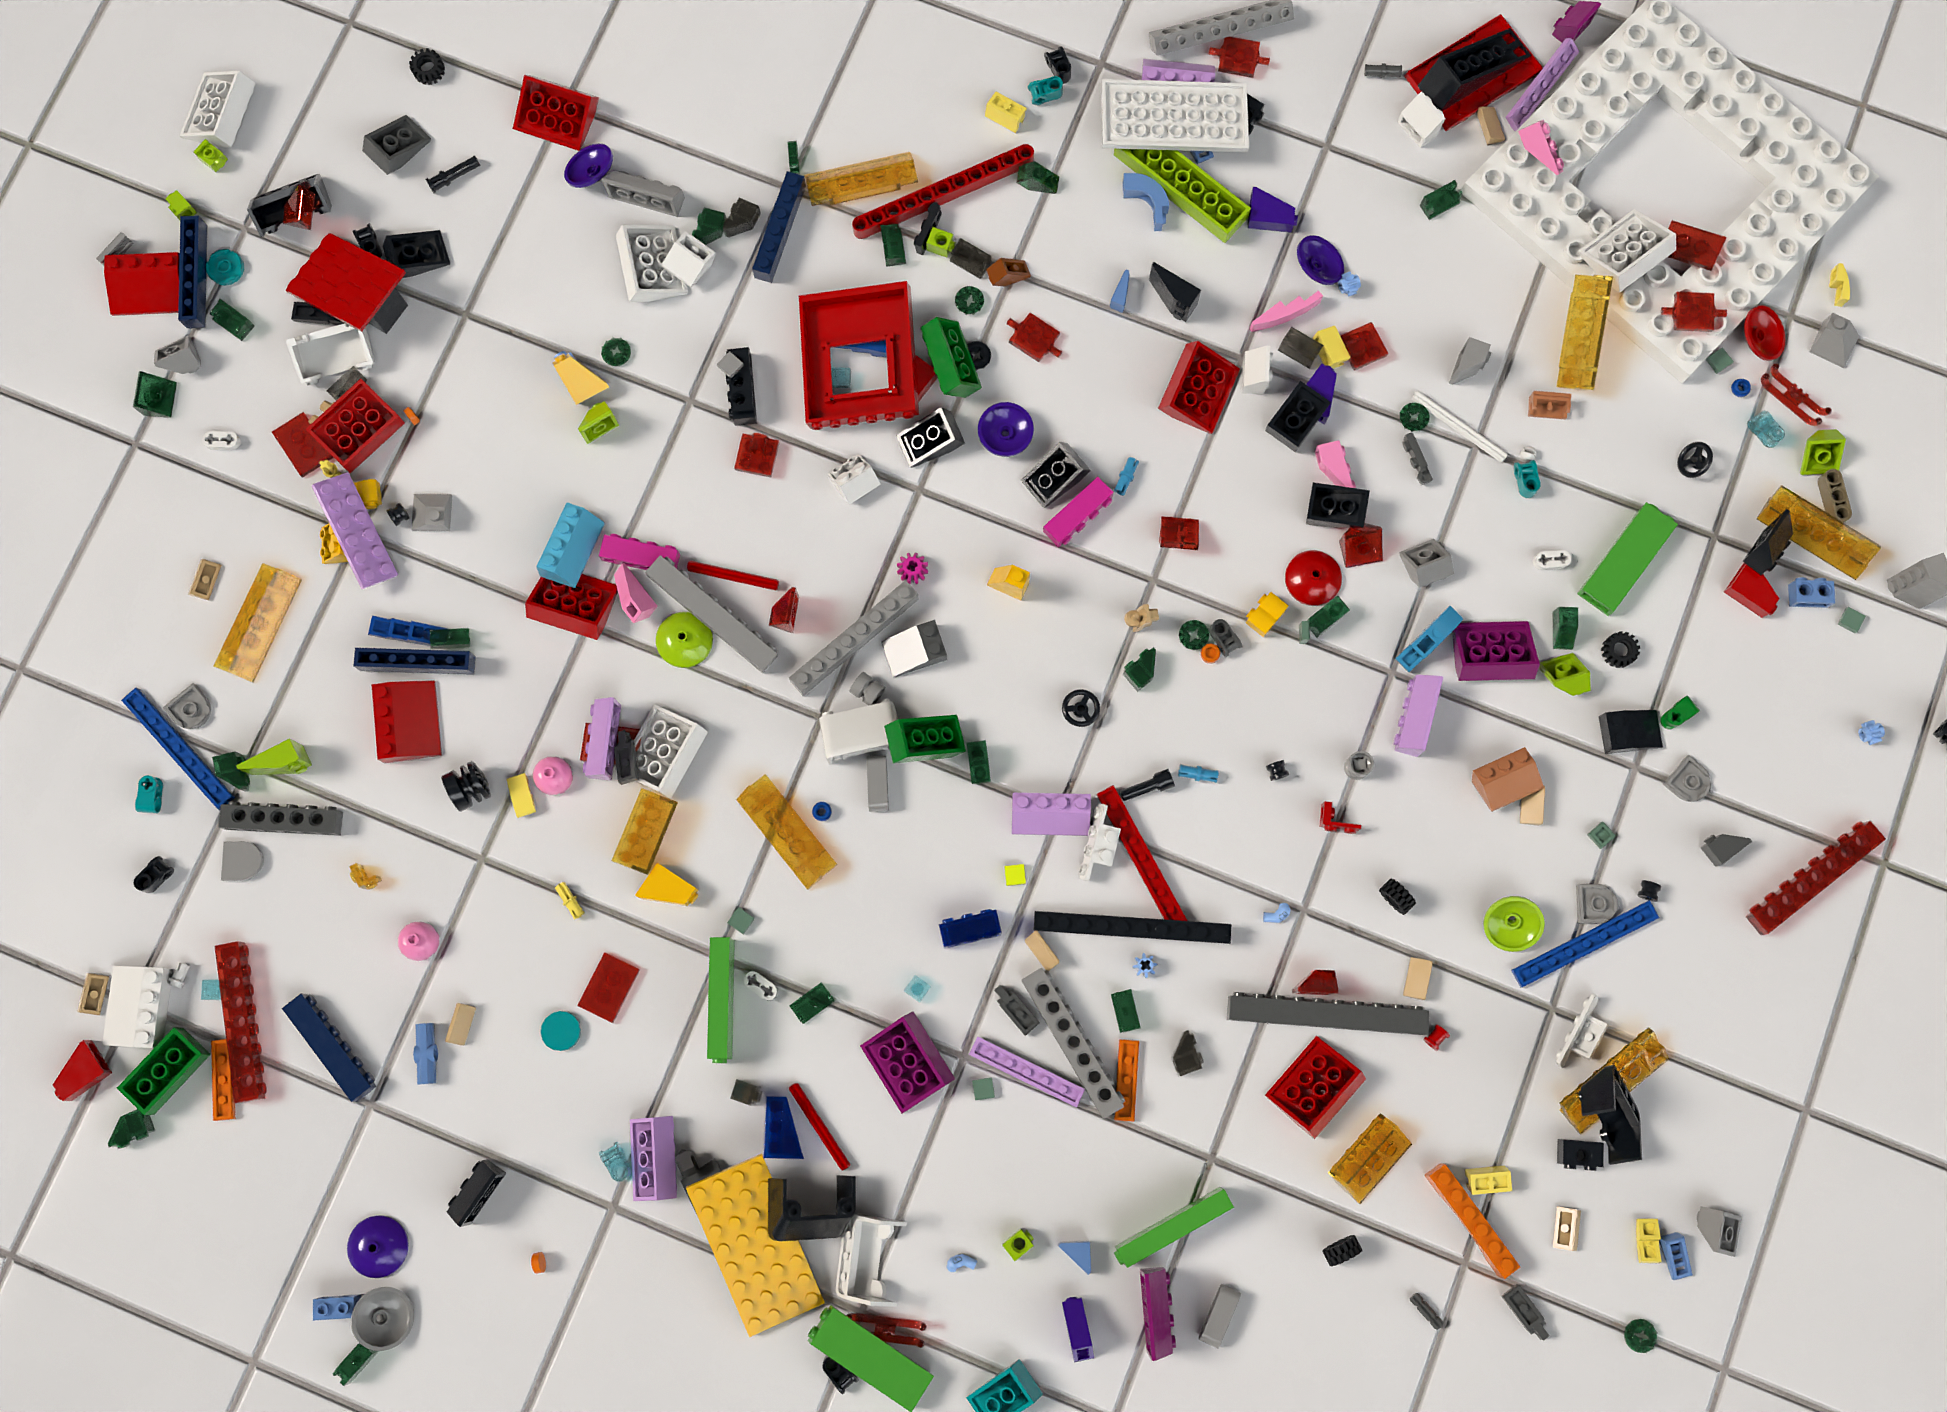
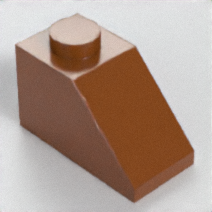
[986,258,1031,287]

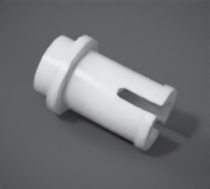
[169,962,190,988]

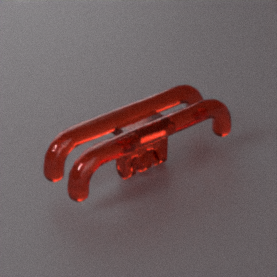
[1761,363,1832,426]
[847,1313,927,1348]

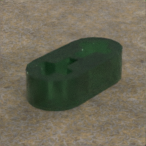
[788,140,800,174]

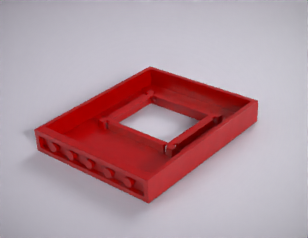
[799,281,919,430]

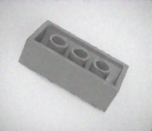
[602,170,685,217]
[1887,553,1947,609]

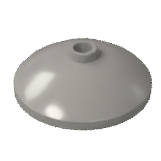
[351,1287,414,1351]

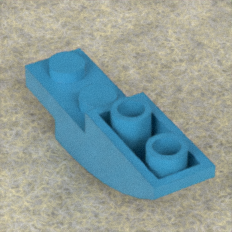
[1395,606,1463,672]

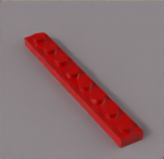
[1096,785,1187,921]

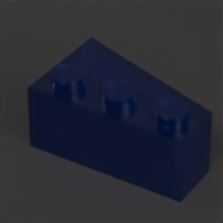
[939,909,1002,949]
[762,1096,804,1159]

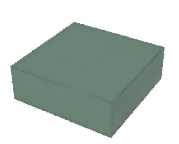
[1706,347,1734,374]
[1838,607,1866,633]
[1299,621,1310,644]
[1587,821,1616,849]
[727,907,755,935]
[972,1077,995,1101]

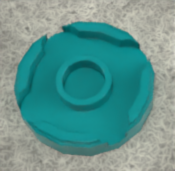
[206,249,244,286]
[541,1011,581,1051]

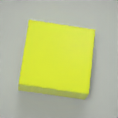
[1004,864,1026,886]

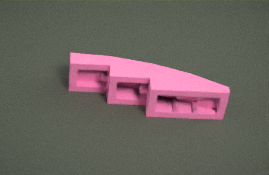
[1250,290,1323,332]

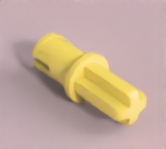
[319,460,342,478]
[555,882,585,920]

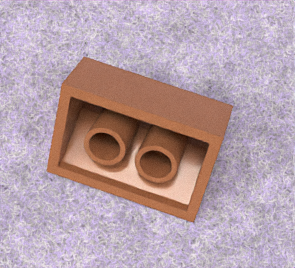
[1472,747,1544,812]

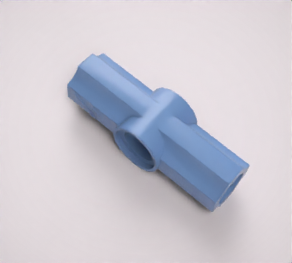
[413,1023,438,1085]

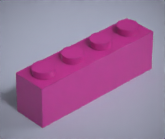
[1043,477,1114,548]
[599,534,680,570]

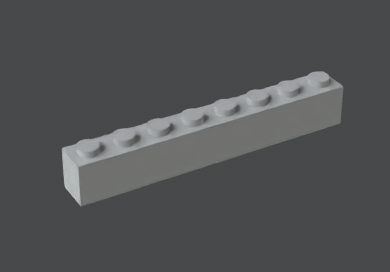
[645,555,778,673]
[789,580,919,696]

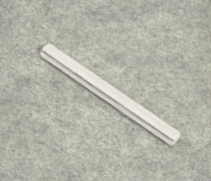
[1412,391,1508,462]

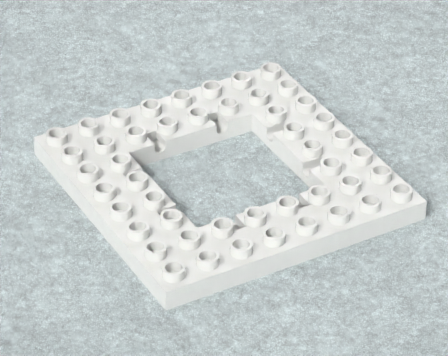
[1460,0,1879,383]

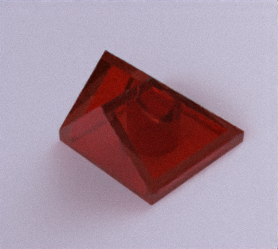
[283,185,315,230]
[1339,523,1383,568]
[769,587,799,633]
[1292,970,1338,995]

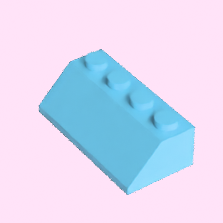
[536,503,605,588]

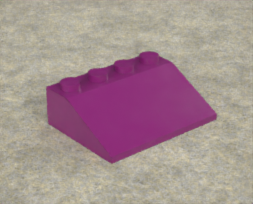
[1452,621,1540,681]
[860,1011,955,1114]
[1140,1267,1176,1361]

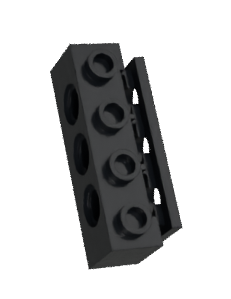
[726,347,757,426]

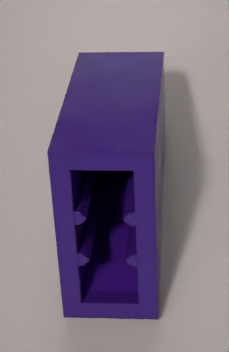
[1248,187,1298,233]
[1306,363,1337,424]
[1062,1297,1094,1363]

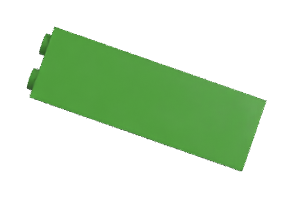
[1577,502,1678,616]
[707,937,735,1063]
[1114,1187,1234,1268]
[807,1305,934,1412]

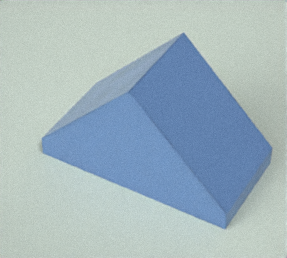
[1058,1241,1091,1275]

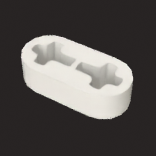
[202,431,241,450]
[1533,550,1571,570]
[744,971,778,1001]

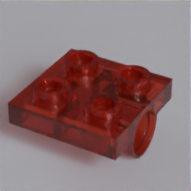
[1340,322,1389,371]
[734,433,780,477]
[1159,516,1199,550]

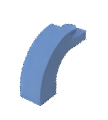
[1122,173,1169,231]

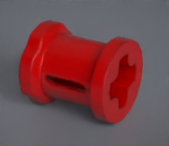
[1423,1024,1450,1051]

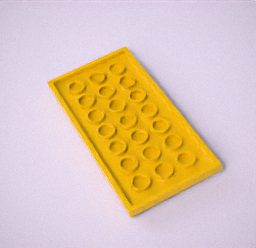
[686,1153,825,1337]

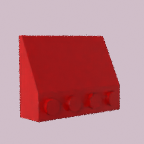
[513,75,599,151]
[104,252,180,316]
[1158,341,1240,434]
[305,379,405,474]
[525,574,618,640]
[371,681,442,763]
[1265,1036,1366,1139]

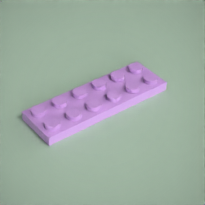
[312,472,398,589]

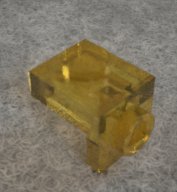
[349,863,382,890]

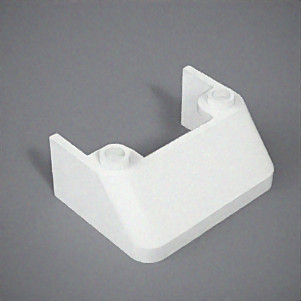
[836,1215,907,1307]

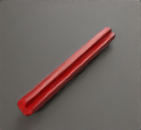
[687,561,779,591]
[789,1083,850,1171]

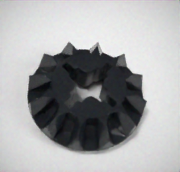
[967,341,991,371]

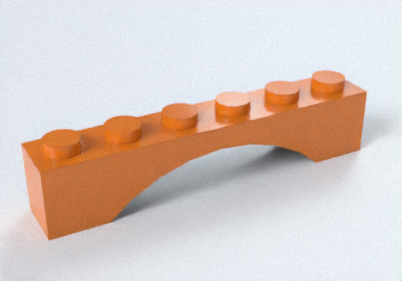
[1424,1163,1520,1279]

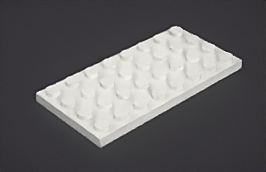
[1101,79,1249,152]

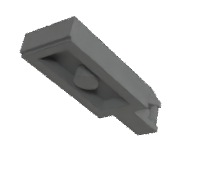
[1402,432,1433,485]
[614,730,639,785]
[994,985,1040,1036]
[1501,1284,1549,1341]

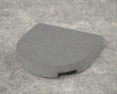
[163,683,211,729]
[1663,755,1711,802]
[221,841,264,881]
[1576,884,1618,924]

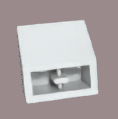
[1397,92,1445,148]
[661,231,715,288]
[1241,346,1273,395]
[828,454,881,505]

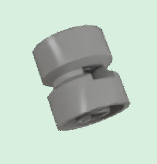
[849,672,886,705]
[1344,751,1374,780]

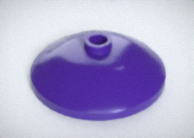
[564,143,613,188]
[1297,235,1344,285]
[978,402,1034,457]
[347,1215,408,1278]

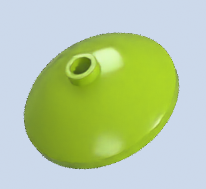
[656,612,713,668]
[1483,896,1545,952]

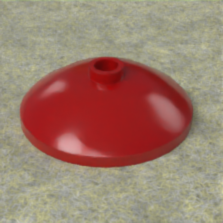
[1744,305,1785,361]
[1285,550,1342,606]

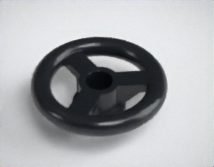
[1677,442,1713,478]
[1062,689,1100,727]

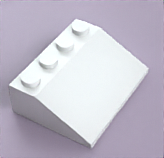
[180,71,255,147]
[1578,209,1676,293]
[616,225,688,302]
[634,704,708,799]
[102,966,173,1048]

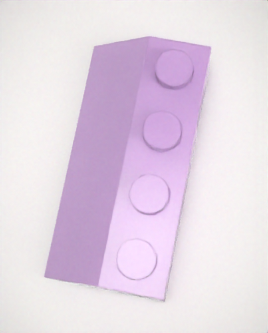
[1141,59,1215,82]
[1393,675,1443,757]
[583,697,621,780]
[1012,793,1091,836]
[630,1116,677,1201]

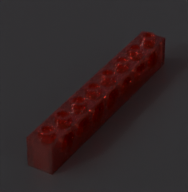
[1745,820,1886,935]
[214,941,267,1103]

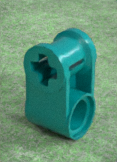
[1028,76,1063,105]
[1514,460,1541,498]
[135,775,163,813]

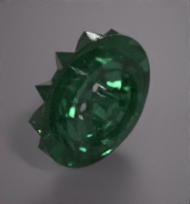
[955,286,984,315]
[601,337,631,366]
[1399,403,1430,432]
[1178,620,1209,651]
[1624,1319,1658,1353]

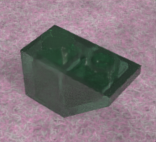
[1016,161,1059,194]
[692,207,727,245]
[1307,596,1350,638]
[1552,607,1578,650]
[1123,647,1156,692]
[967,740,991,784]
[212,751,250,792]
[108,1109,155,1149]

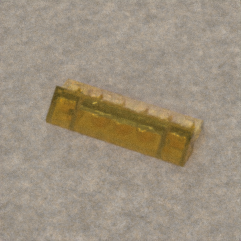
[804,152,918,206]
[1556,275,1613,390]
[1757,485,1881,580]
[213,563,302,683]
[736,774,837,890]
[1559,1027,1669,1135]

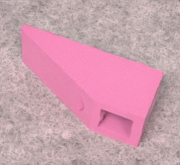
[1518,120,1564,175]
[1314,440,1356,488]
[614,563,657,623]

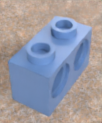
[1788,577,1835,608]
[313,1294,361,1321]

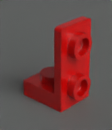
[1319,801,1362,834]

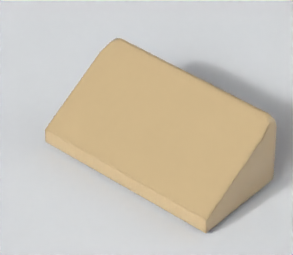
[1477,107,1505,145]
[188,558,221,601]
[1520,786,1545,826]
[1025,931,1059,971]
[1403,957,1433,1000]
[77,973,109,1015]
[445,1003,476,1045]
[1553,1206,1581,1251]

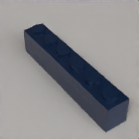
[752,171,806,283]
[178,215,207,328]
[353,648,476,675]
[282,993,377,1102]

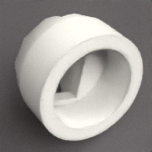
[1520,446,1536,463]

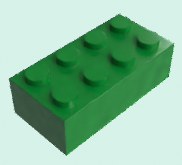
[920,317,982,398]
[884,715,966,763]
[117,1027,211,1115]

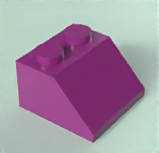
[1552,1,1601,43]

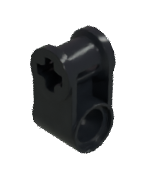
[1044,46,1071,84]
[353,223,382,258]
[133,856,174,893]
[822,1355,859,1395]

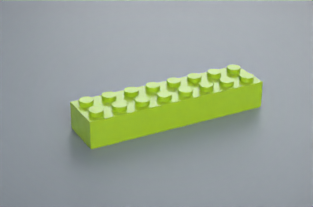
[1114,148,1251,243]

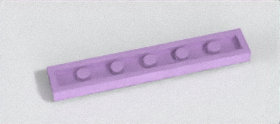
[1505,38,1579,131]
[969,1036,1085,1108]

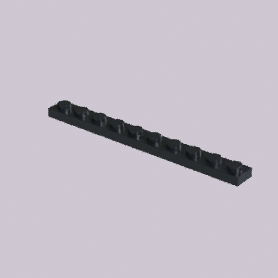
[1033,911,1232,944]

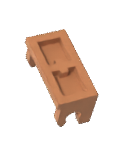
[1528,391,1571,420]

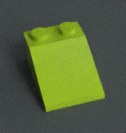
[236,738,312,775]

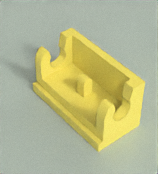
[985,92,1027,133]
[1311,326,1351,369]
[1464,1166,1512,1195]

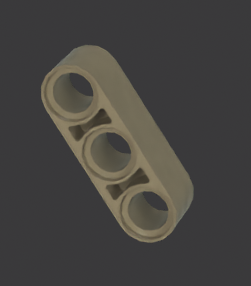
[1818,469,1852,526]

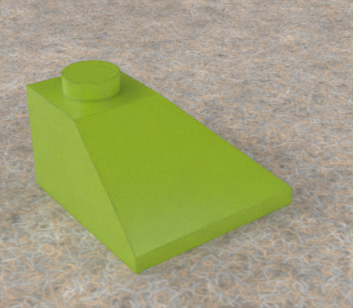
[578,401,619,444]
[1800,429,1846,475]
[1539,652,1591,696]

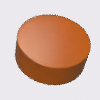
[403,407,420,426]
[1201,644,1220,664]
[531,1252,546,1274]

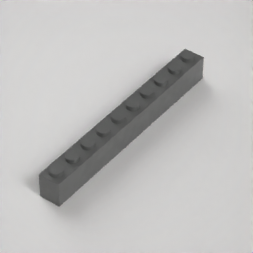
[1227,992,1429,1035]

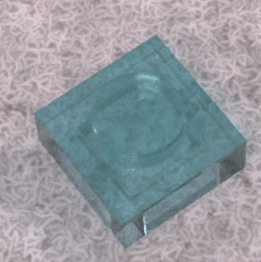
[832,368,851,388]
[904,975,931,1003]
[201,980,225,1000]

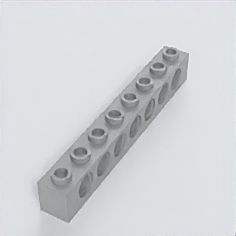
[1149,0,1294,55]
[1021,968,1125,1119]

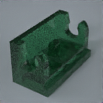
[1420,180,1462,220]
[880,224,906,267]
[210,299,255,341]
[429,628,470,649]
[789,982,835,1024]
[1111,989,1141,1033]
[333,1343,379,1386]

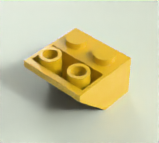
[320,523,348,564]

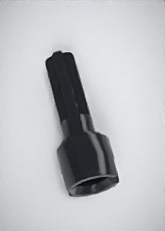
[1120,769,1175,801]

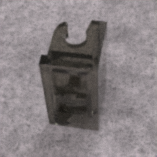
[950,238,991,280]
[1278,327,1323,369]

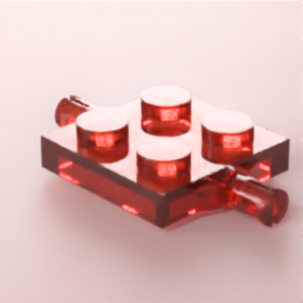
[1208,36,1270,78]
[1661,292,1727,332]
[1006,313,1062,362]

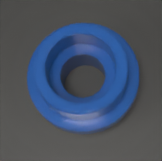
[1731,379,1751,397]
[812,802,832,821]

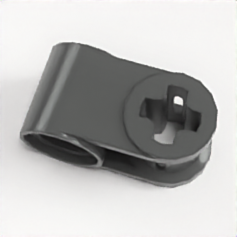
[1209,619,1242,657]

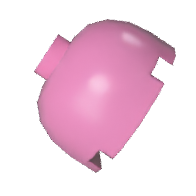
[533,757,573,795]
[398,921,439,961]

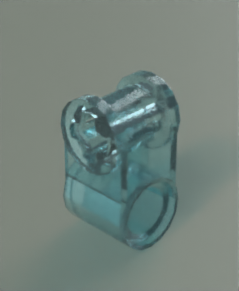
[1747,410,1785,448]
[599,1142,632,1182]

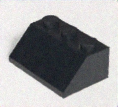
[1743,509,1793,575]
[447,1160,506,1227]

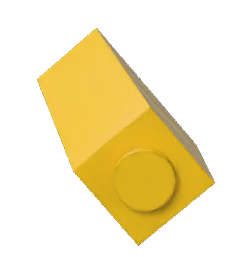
[552,354,609,405]
[987,565,1030,600]
[635,863,698,906]

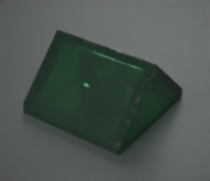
[133,371,177,418]

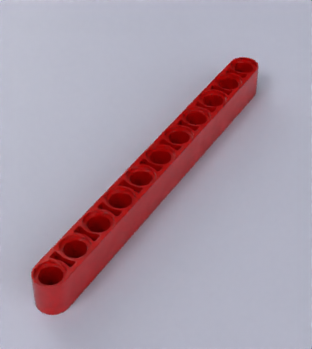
[852,144,1034,239]

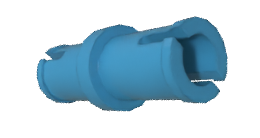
[1114,457,1139,496]
[1178,764,1219,783]

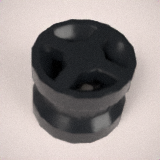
[386,503,410,526]
[1266,760,1289,781]
[1637,880,1662,902]

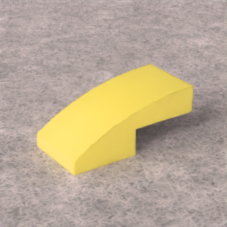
[1829,263,1850,307]
[506,773,536,818]
[1636,1219,1662,1263]

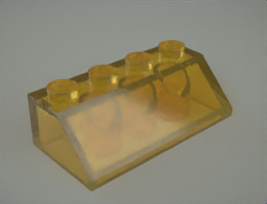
[611,788,678,875]
[1328,1113,1412,1204]

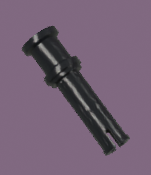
[425,155,480,194]

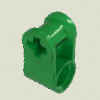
[1660,695,1700,729]

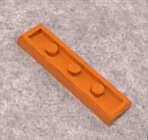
[211,1039,235,1121]
[1114,1039,1139,1122]

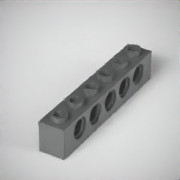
[218,801,343,836]

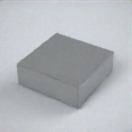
[717,351,744,378]

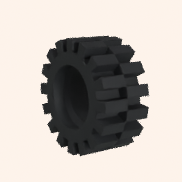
[409,48,445,85]
[1601,631,1640,668]
[1379,878,1416,915]
[1322,1235,1362,1267]

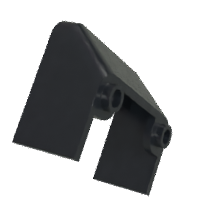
[247,174,332,237]
[1578,1065,1642,1165]
[768,1175,856,1241]

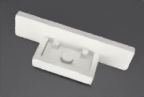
[1079,803,1121,881]
[1555,993,1608,1069]

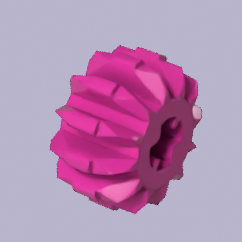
[897,552,928,584]

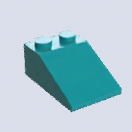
[966,1359,1043,1412]

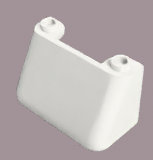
[285,323,375,385]
[819,699,898,765]

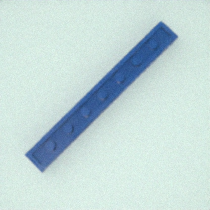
[121,688,235,810]
[1511,900,1659,988]

